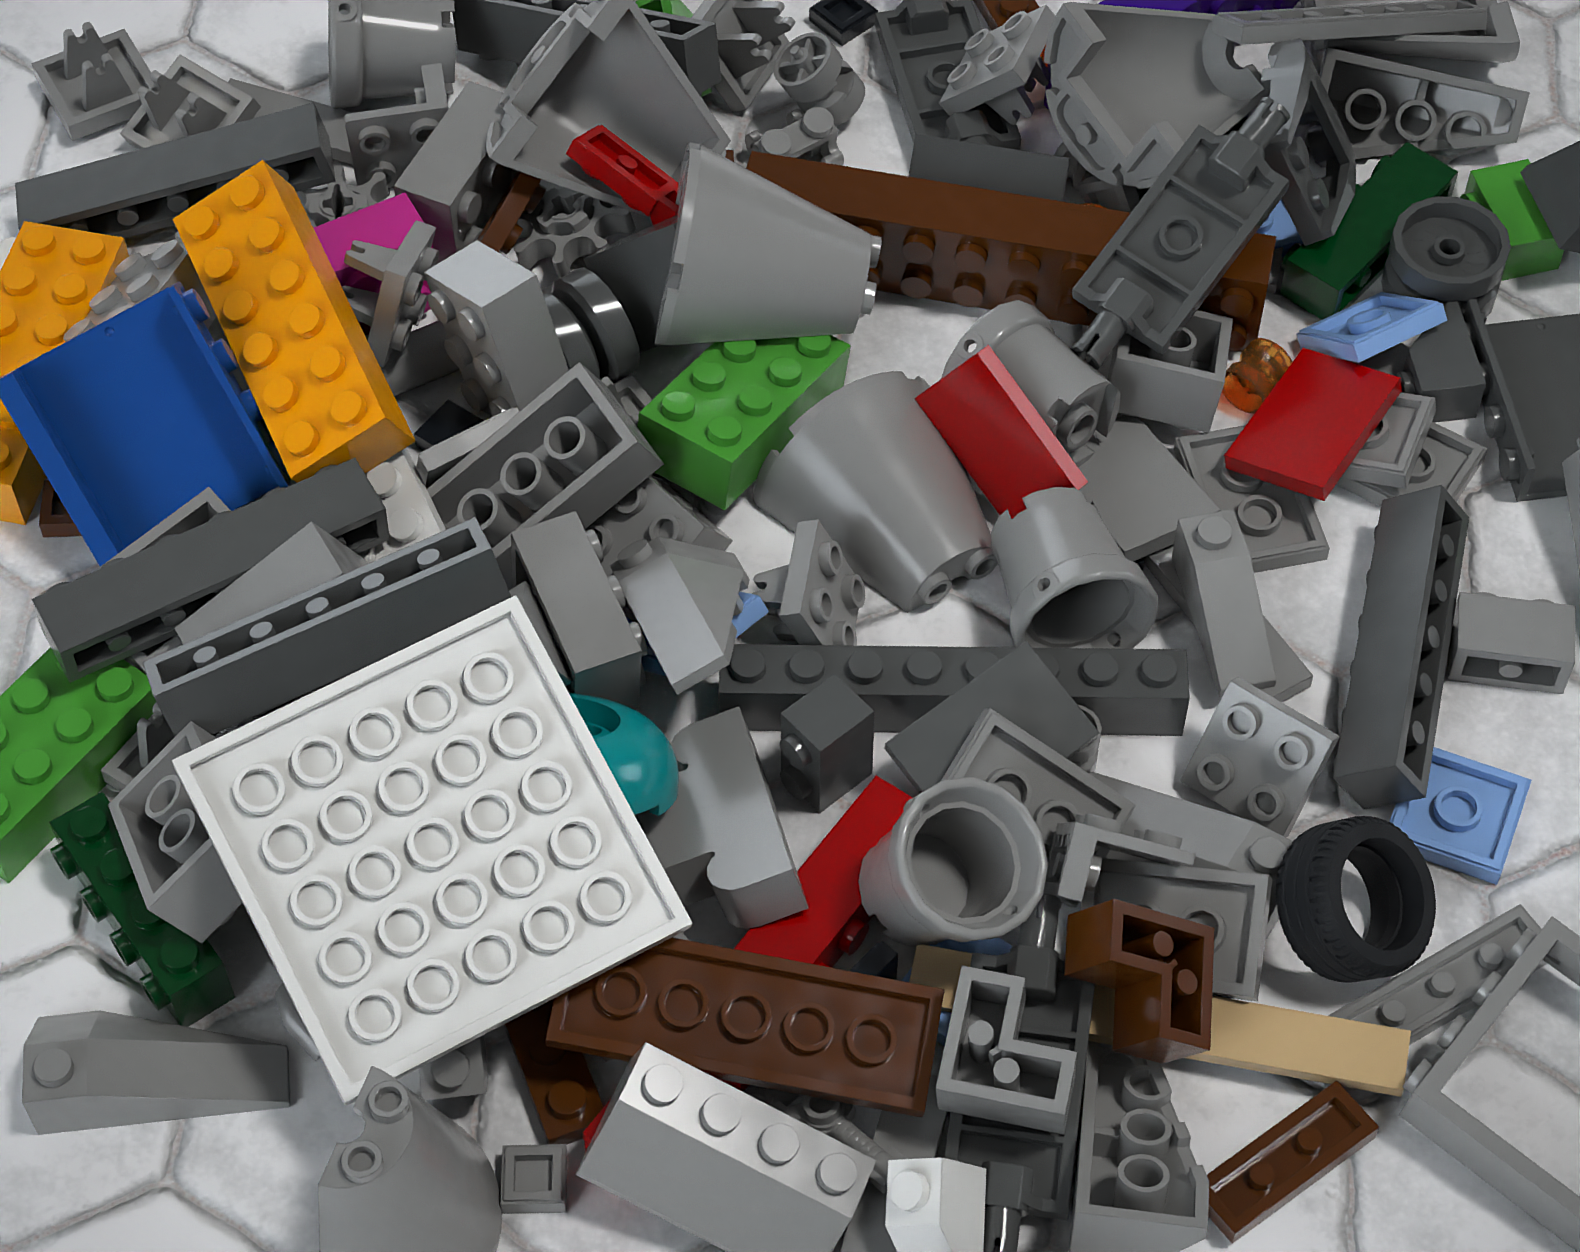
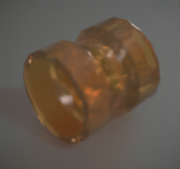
[1222,338,1292,414]

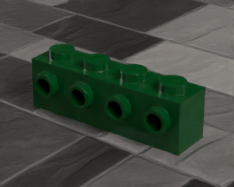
[49,791,236,1027]

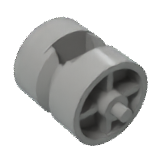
[774,32,865,126]

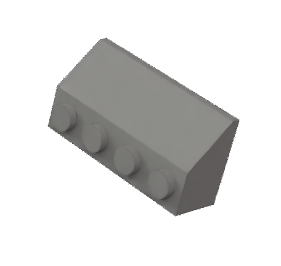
[575,1042,877,1252]

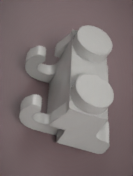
[745,107,844,165]

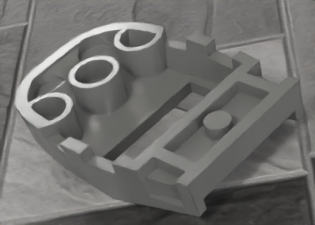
[1260,38,1356,246]

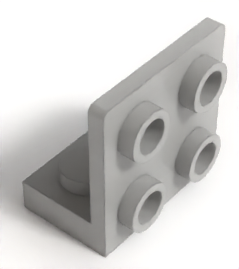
[344,63,449,188]
[585,473,733,612]
[1043,813,1196,902]

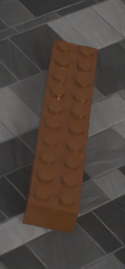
[746,151,1277,354]

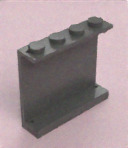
[1464,299,1580,502]

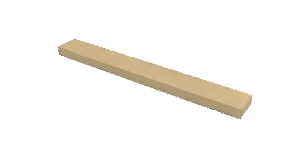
[909,944,1411,1097]

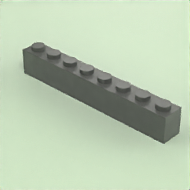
[719,644,1190,736]

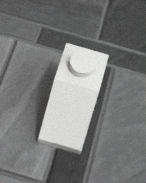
[885,1158,986,1252]

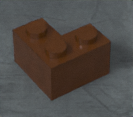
[1064,899,1215,1064]

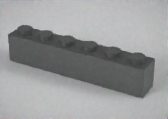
[452,0,722,96]
[15,102,336,238]
[32,458,390,683]
[1333,485,1469,809]
[143,517,511,736]

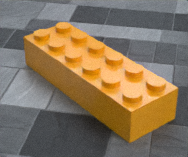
[173,160,416,483]
[0,221,129,525]

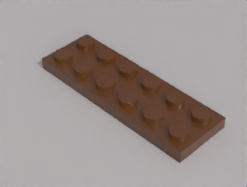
[546,937,945,1118]

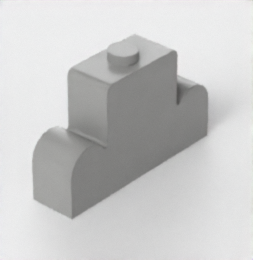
[635,706,809,929]

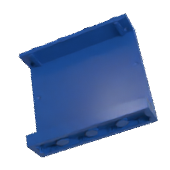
[0,281,292,566]

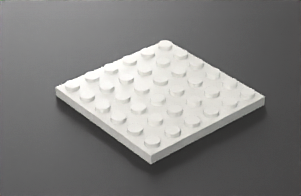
[172,595,692,1106]

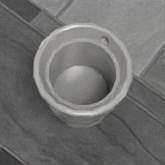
[328,0,456,108]
[941,300,1121,467]
[991,487,1158,649]
[858,777,1048,947]

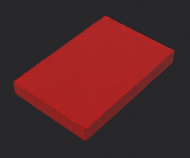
[914,344,1088,519]
[1224,348,1402,501]

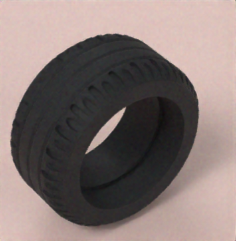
[1276,816,1436,983]

